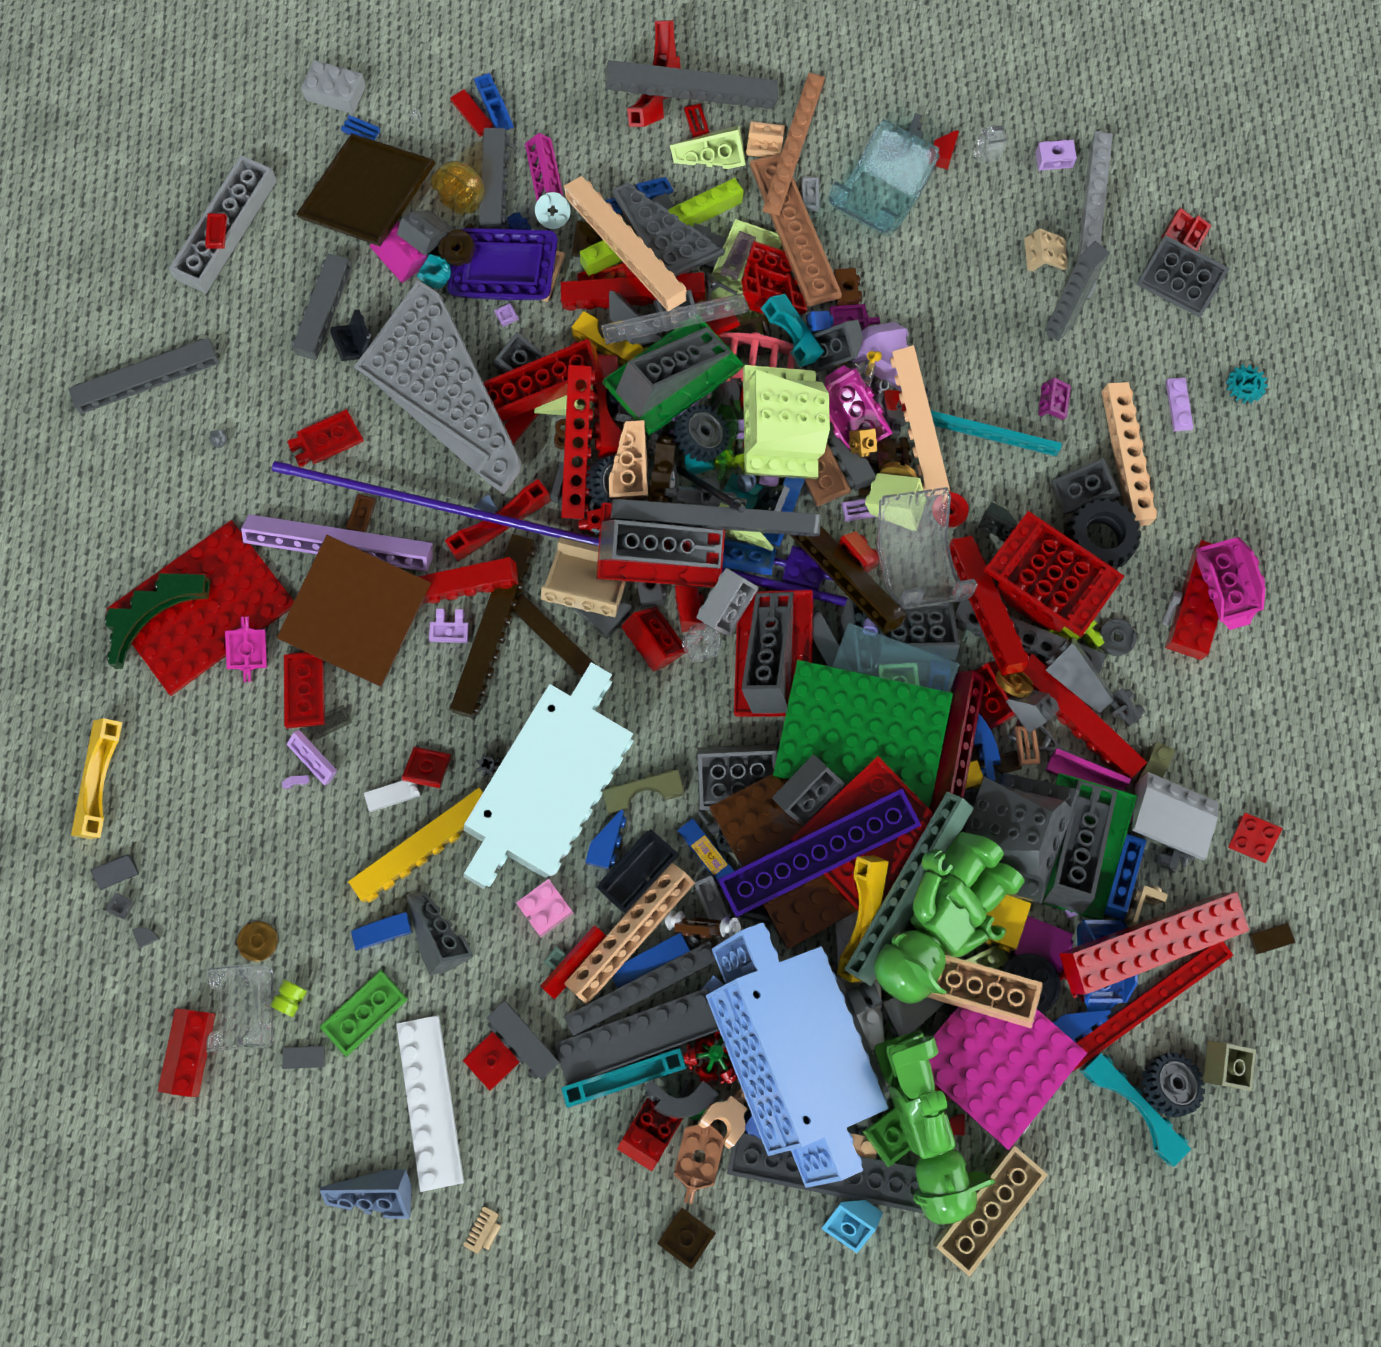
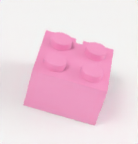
[516,879,574,937]

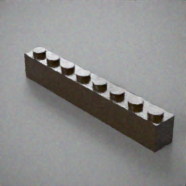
[790,526,907,634]

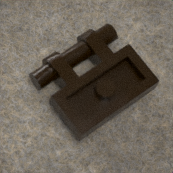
[877,437,912,471]

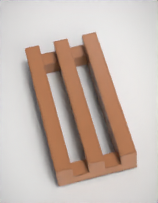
[1014,726,1040,766]

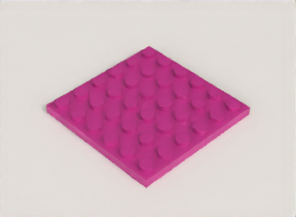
[929,1006,1087,1150]

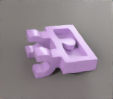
[429,609,469,643]

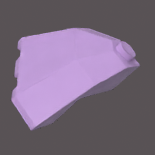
[851,322,909,391]

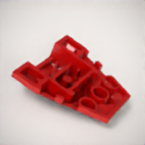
[741,241,808,315]

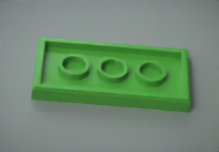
[319,970,409,1057]

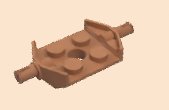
[674,1123,724,1204]

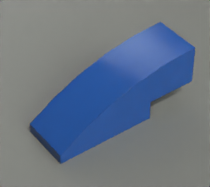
[351,912,413,951]

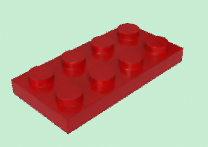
[284,652,325,729]

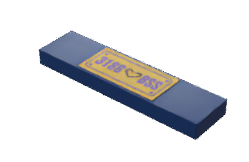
[677,819,734,888]

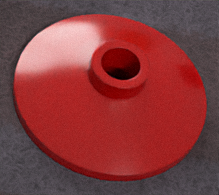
[931,492,969,528]

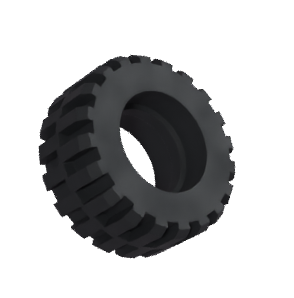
[1064,498,1141,570]

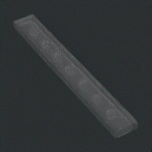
[601,293,748,344]

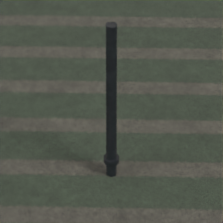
[676,466,745,513]

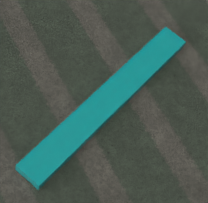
[930,410,1062,456]

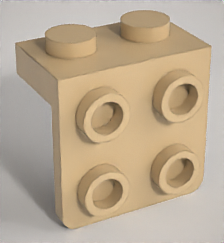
[1024,228,1068,271]
[1124,885,1168,927]

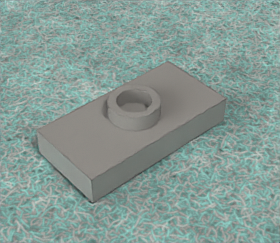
[801,177,820,212]

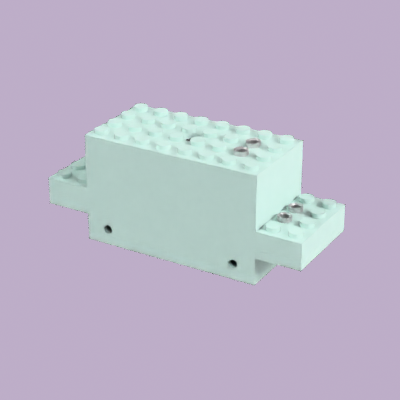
[463,662,634,889]

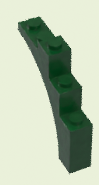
[104,573,211,669]

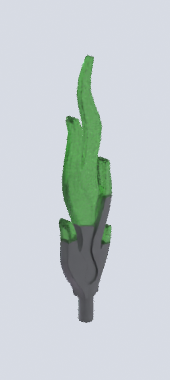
[709,378,742,481]

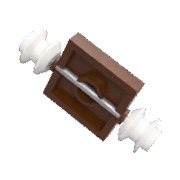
[665,910,741,938]

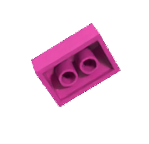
[370,221,428,283]

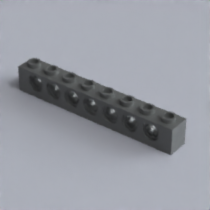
[954,598,1106,674]

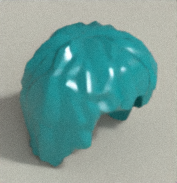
[416,254,451,289]

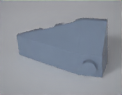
[320,1169,411,1219]

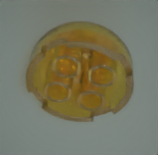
[431,161,485,215]

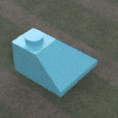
[821,1200,883,1253]

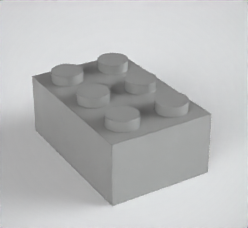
[301,60,366,114]
[696,568,759,636]

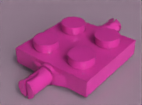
[225,617,267,682]

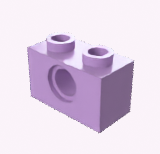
[1035,140,1077,170]

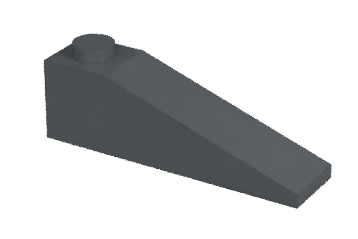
[407,892,473,975]

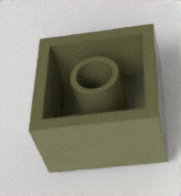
[1203,1041,1256,1091]

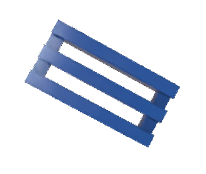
[341,115,380,141]

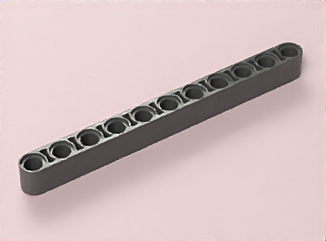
[610,499,821,536]

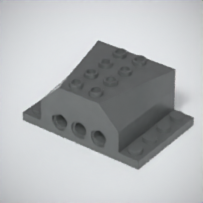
[965,772,1079,904]

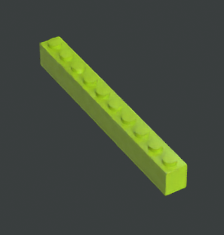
[580,178,744,277]

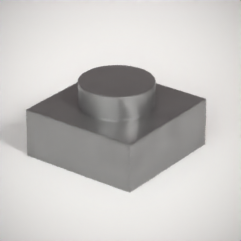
[105,892,135,920]

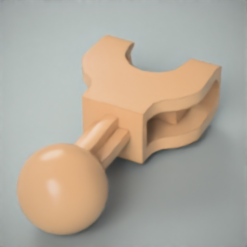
[698,1087,747,1149]

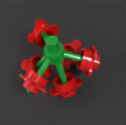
[683,1031,738,1084]

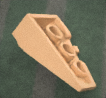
[609,420,649,500]

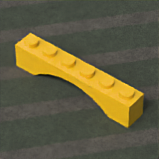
[71,718,122,839]
[837,856,889,983]

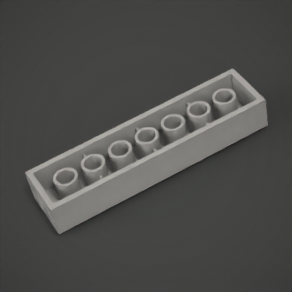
[169,155,277,293]

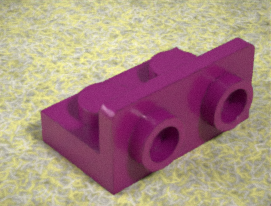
[1038,377,1071,420]

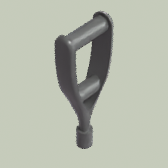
[1008,719,1078,756]

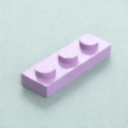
[1166,378,1193,431]
[287,730,337,786]

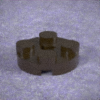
[439,229,475,266]

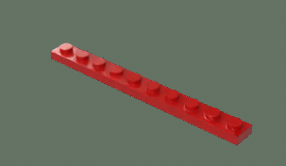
[1073,941,1234,1071]

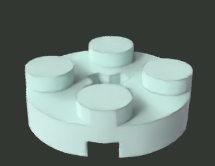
[535,192,570,229]

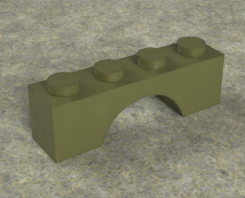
[602,769,684,816]

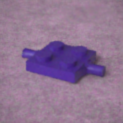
[773,546,833,590]

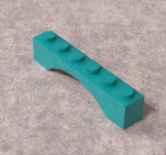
[561,1048,686,1108]
[1079,1053,1192,1167]

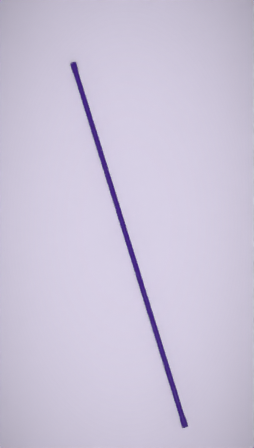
[272,461,848,606]

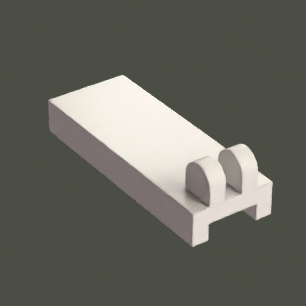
[364,781,421,812]

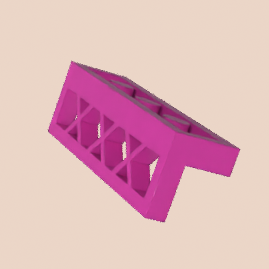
[525,133,564,201]
[1045,748,1131,791]

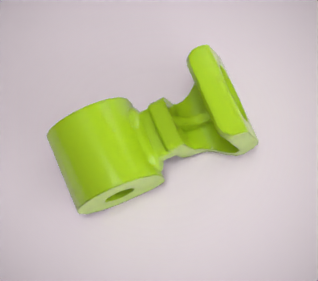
[714,450,745,474]

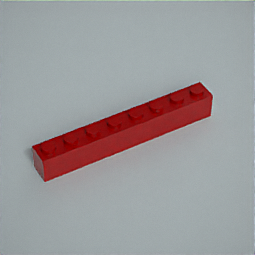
[561,272,706,311]
[947,536,1029,676]
[1023,654,1147,779]

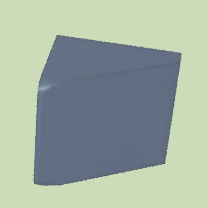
[473,494,498,521]

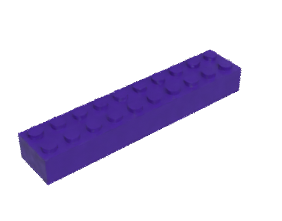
[718,789,921,917]

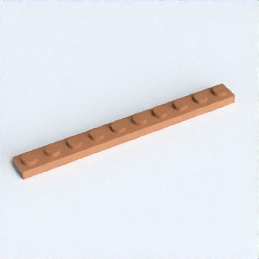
[763,73,825,216]

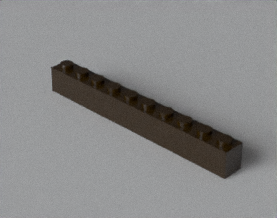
[450,534,537,719]

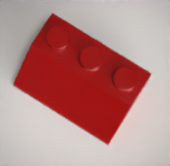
[621,606,689,672]
[975,660,1017,730]

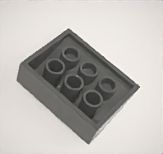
[1136,235,1230,318]
[877,601,960,661]
[697,744,777,810]

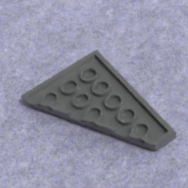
[612,182,725,277]

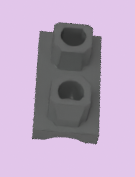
[1111,688,1145,727]
[1159,845,1196,873]

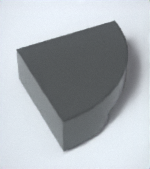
[132,927,160,948]

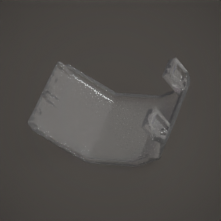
[876,487,977,609]

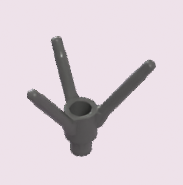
[704,272,737,312]

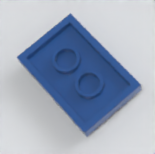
[722,539,776,575]

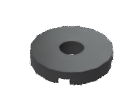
[1098,619,1137,656]

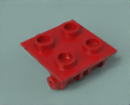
[1228,813,1283,863]

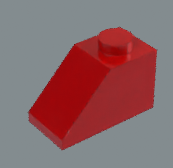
[926,130,959,170]

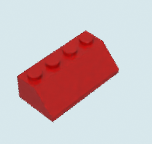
[157,1008,216,1097]

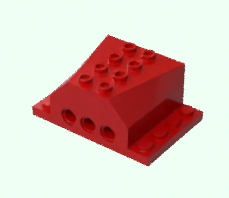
[984,511,1125,637]

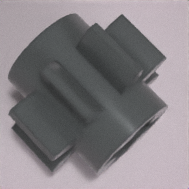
[476,753,500,778]

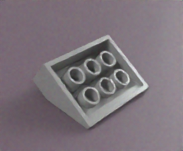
[1132,772,1218,861]

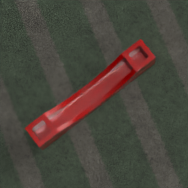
[592,354,622,457]
[444,479,551,562]

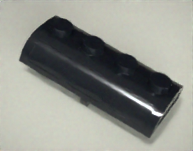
[596,829,680,914]

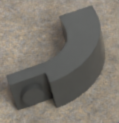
[643,1080,719,1118]

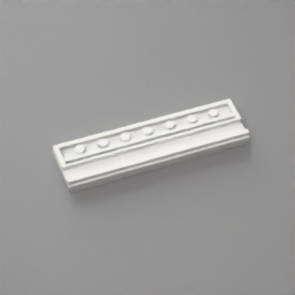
[396,1015,464,1192]

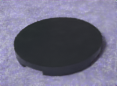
[1001,953,1061,1013]

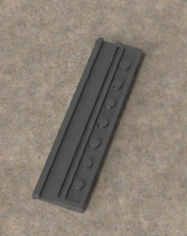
[554,988,719,1085]

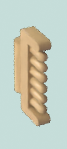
[463,1207,501,1254]

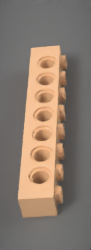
[1101,382,1157,526]
[564,863,695,1005]

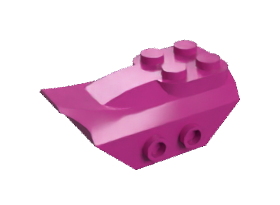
[824,365,893,454]
[1196,537,1265,630]

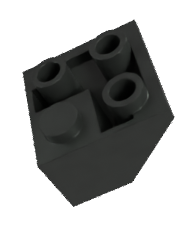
[978,502,1018,542]

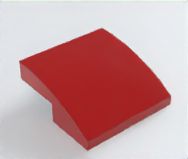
[1162,208,1212,251]

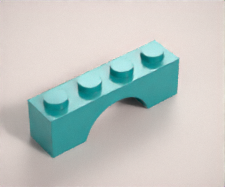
[761,294,824,367]

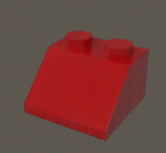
[839,531,880,573]
[675,585,704,633]

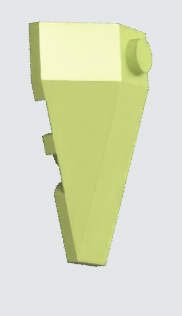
[670,126,746,169]

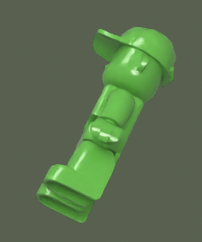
[874,832,1025,1004]
[874,1031,996,1224]

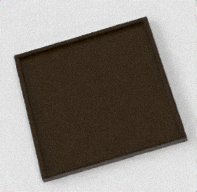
[296,133,436,247]

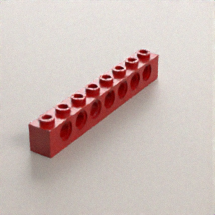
[561,365,595,519]

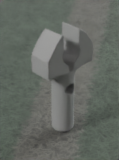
[1161,590,1183,626]

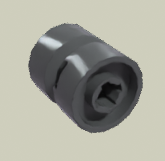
[846,982,882,1015]

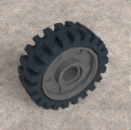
[674,405,730,462]
[586,455,615,508]
[1141,1052,1205,1117]

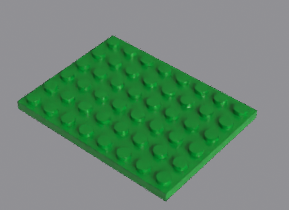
[773,660,953,808]

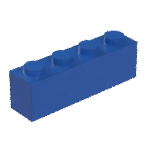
[1104,834,1147,920]

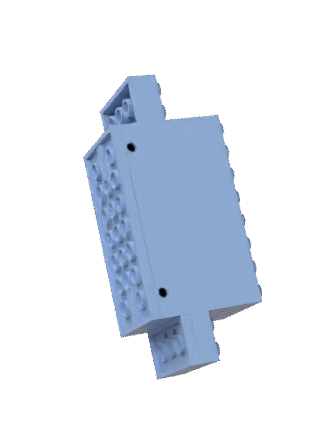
[706,923,889,1188]

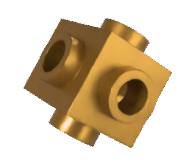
[849,429,877,457]

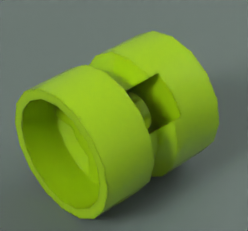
[270,979,307,1017]

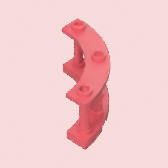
[718,332,795,382]

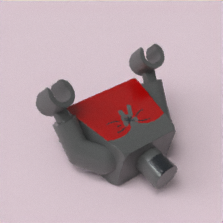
[874,380,929,434]

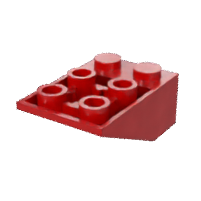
[617,1097,683,1172]

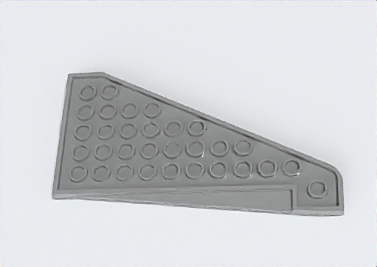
[354,280,521,494]

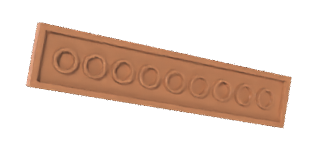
[749,153,842,307]

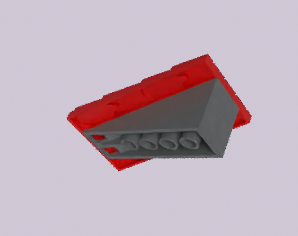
[596,503,725,587]
[734,590,814,717]

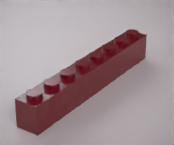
[929,670,985,814]

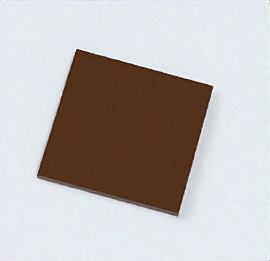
[277,535,432,687]

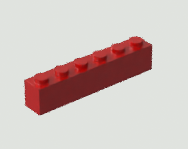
[417,557,518,606]

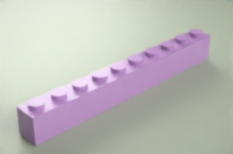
[241,514,433,572]

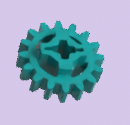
[1226,364,1268,404]

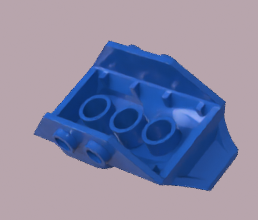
[1077,920,1139,1012]

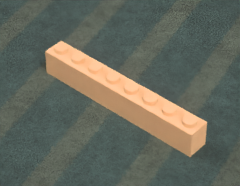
[890,345,951,497]

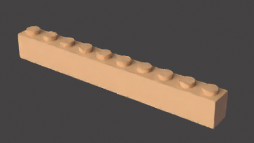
[564,176,687,311]

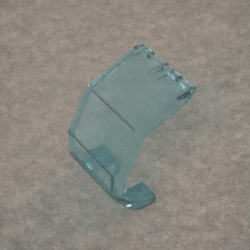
[829,119,940,237]

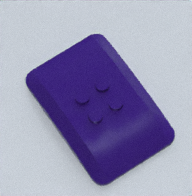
[447,228,558,300]

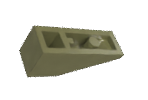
[1131,742,1175,794]

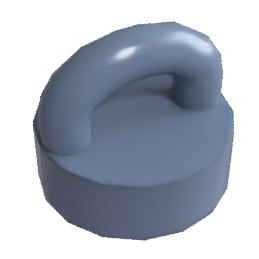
[737,473,756,493]

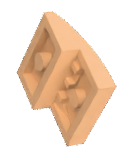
[746,121,785,158]

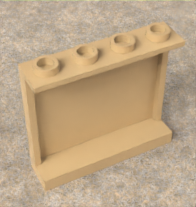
[541,537,627,617]

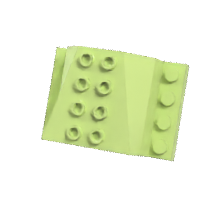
[743,365,830,479]

